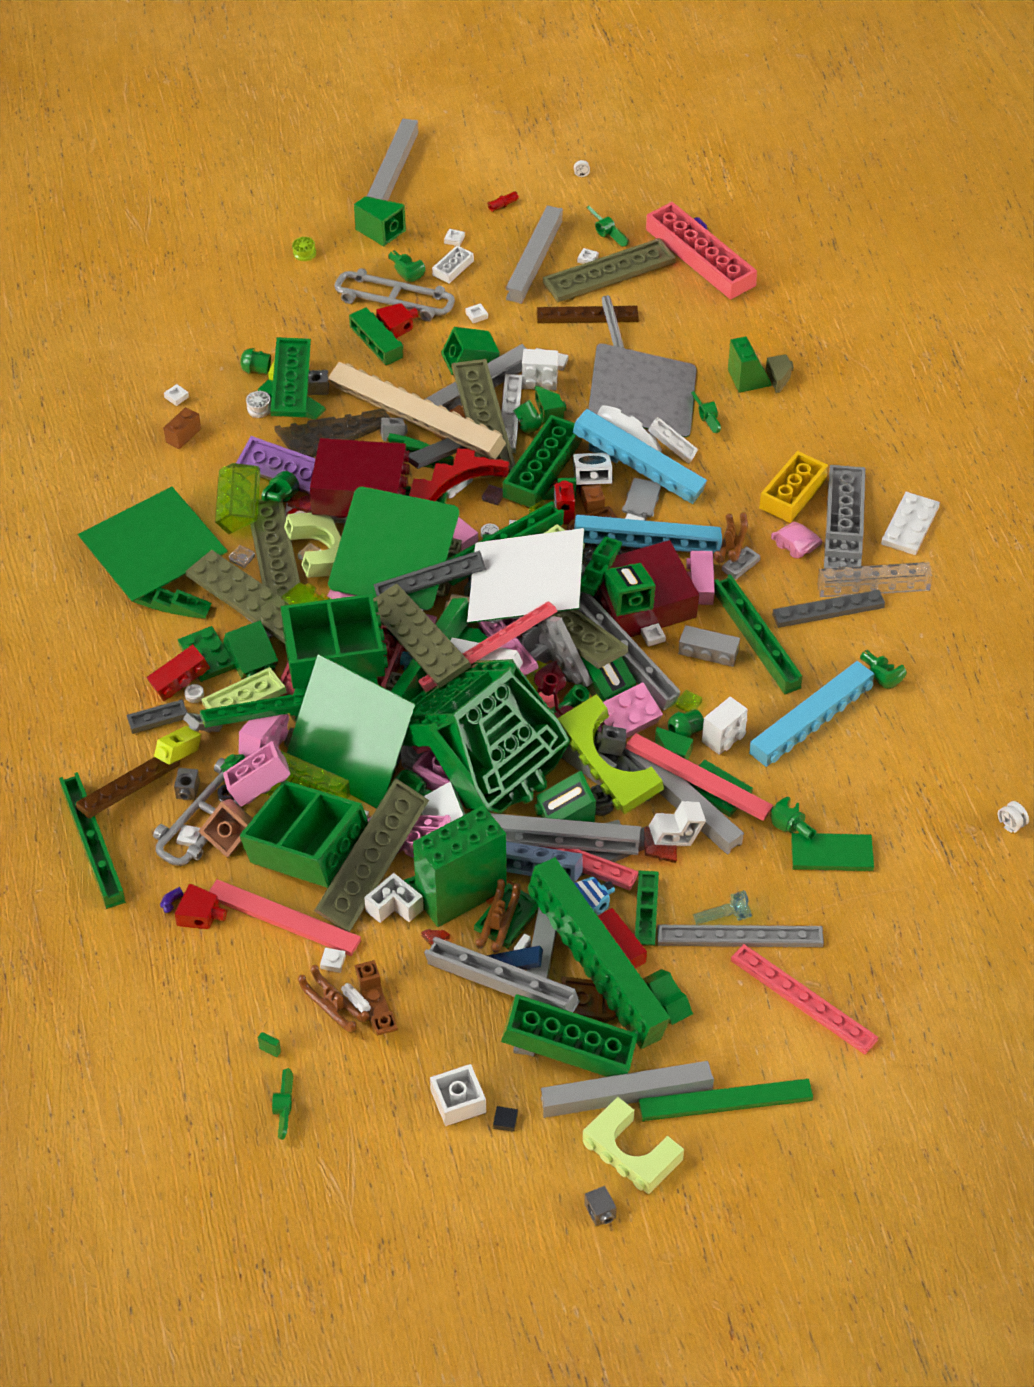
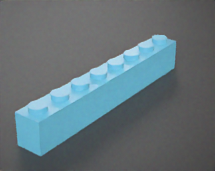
[573,409,707,504]
[574,515,722,554]
[749,661,874,767]

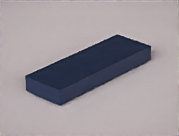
[487,945,543,970]

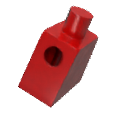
[376,303,419,339]
[554,480,575,525]
[175,883,227,929]

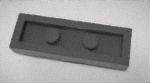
[127,700,187,734]

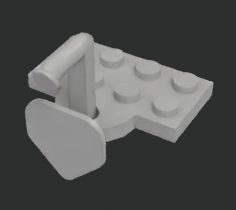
[523,616,593,687]

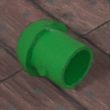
[240,348,271,374]
[513,400,544,433]
[667,709,704,738]

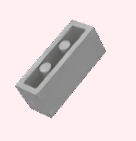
[678,625,740,667]

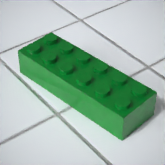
[503,415,582,509]
[501,994,638,1077]

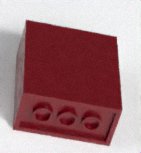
[310,438,410,517]
[587,540,699,637]

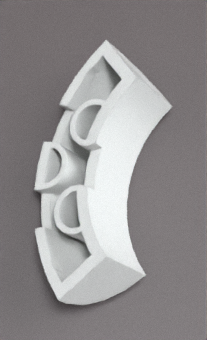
[597,405,662,452]

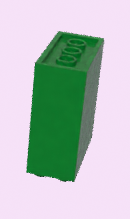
[281,594,388,689]
[239,780,368,888]
[413,805,507,927]

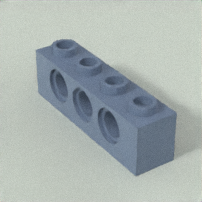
[506,841,583,883]

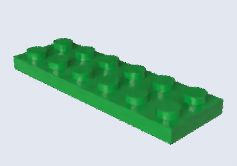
[270,337,311,417]

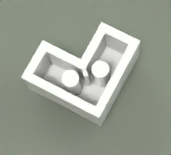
[649,801,706,846]
[364,873,423,923]

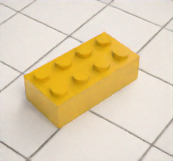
[759,451,828,523]

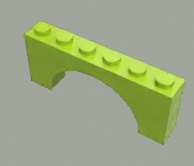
[558,694,664,814]

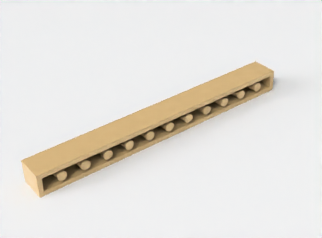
[328,362,506,460]

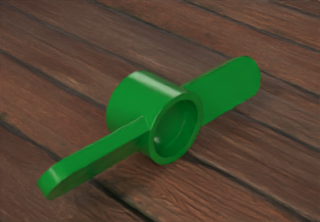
[586,205,629,246]
[691,391,721,434]
[272,1068,293,1140]

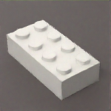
[432,246,474,283]

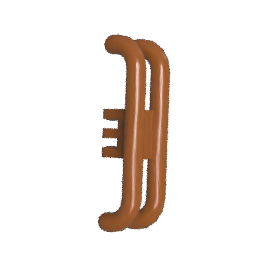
[714,512,748,563]
[475,879,521,953]
[298,965,369,1032]

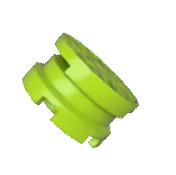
[292,237,316,261]

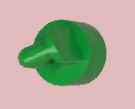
[262,471,300,502]

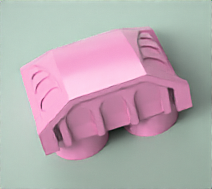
[771,522,822,558]
[403,815,451,858]

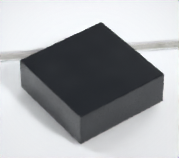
[493,1106,518,1132]

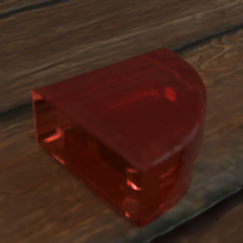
[421,929,450,946]

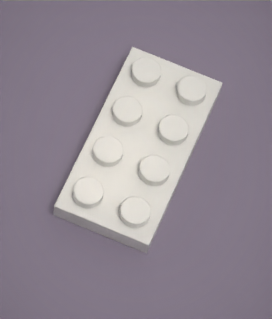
[881,492,940,555]

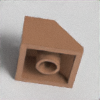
[198,799,253,858]

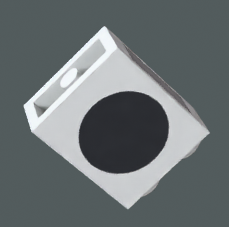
[573,453,612,485]

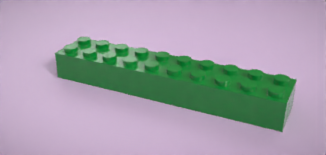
[528,857,670,1049]

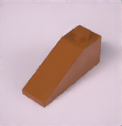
[577,484,605,514]

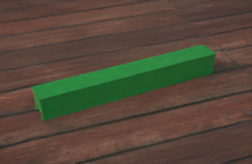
[446,501,564,586]
[714,574,802,695]
[391,598,469,701]
[59,772,126,909]

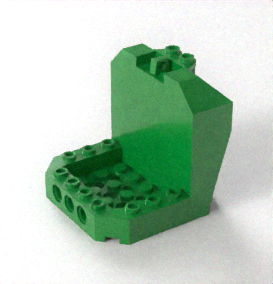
[402,659,570,814]

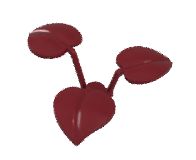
[534,661,573,719]

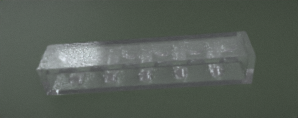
[817,562,933,597]

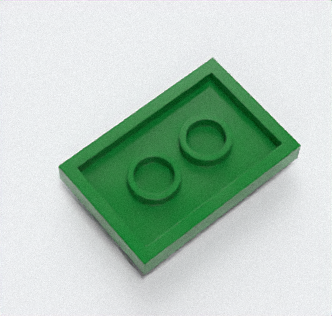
[178,626,235,682]
[685,759,753,817]
[474,883,539,949]

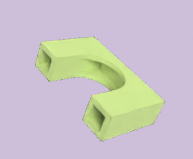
[284,512,341,578]
[583,1097,684,1195]

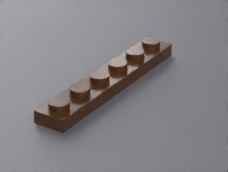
[537,305,638,323]
[76,757,180,819]

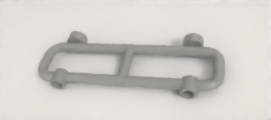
[334,268,455,322]
[153,758,239,866]

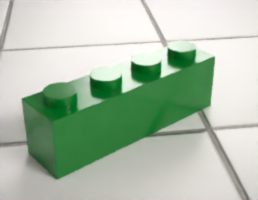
[349,307,404,366]

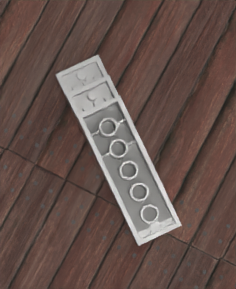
[823,465,865,577]

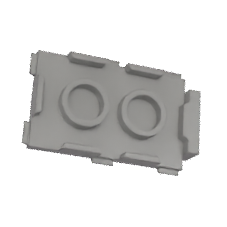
[622,478,661,521]

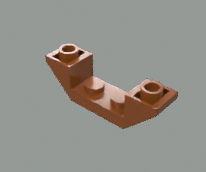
[355,960,398,1036]

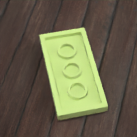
[201,667,287,709]

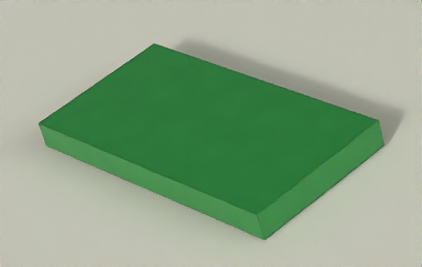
[791,833,874,871]

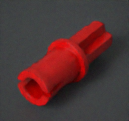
[487,191,519,212]

